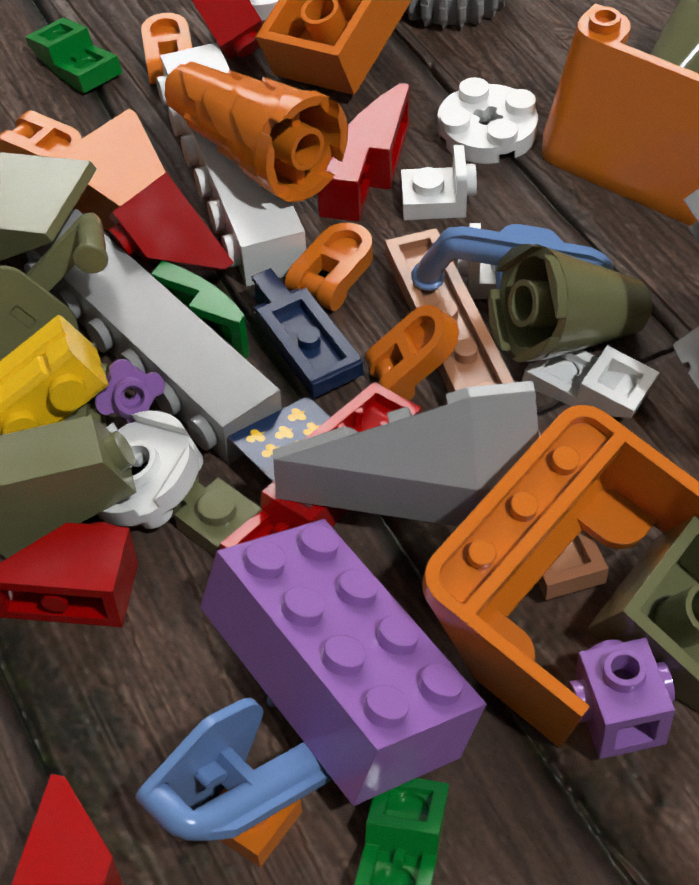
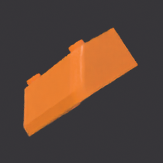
[422,405,699,748]

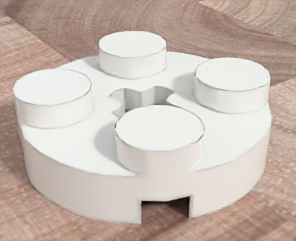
[438,77,538,164]
[96,411,203,529]

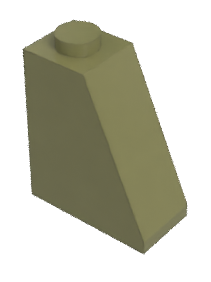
[0,415,137,558]

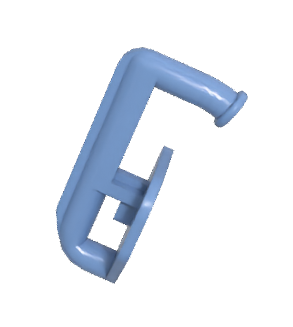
[411,224,613,291]
[135,696,333,841]

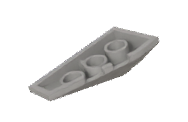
[272,381,539,526]

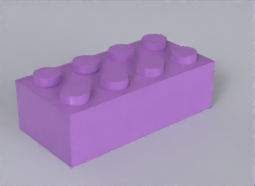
[200,519,486,806]

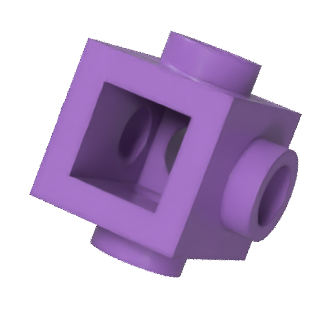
[567,638,675,759]

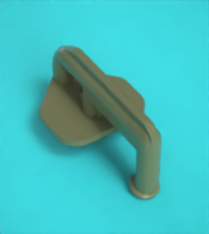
[0,212,109,361]

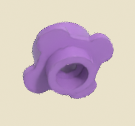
[94,359,165,424]

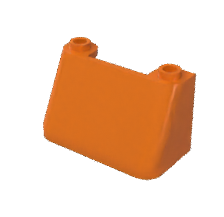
[542,3,699,226]

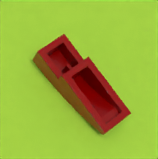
[317,83,410,222]

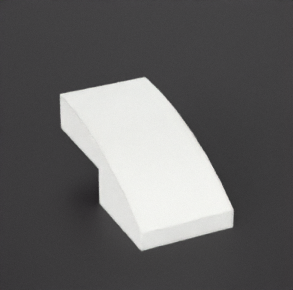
[522,345,660,418]

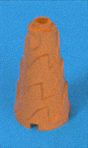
[164,61,348,202]

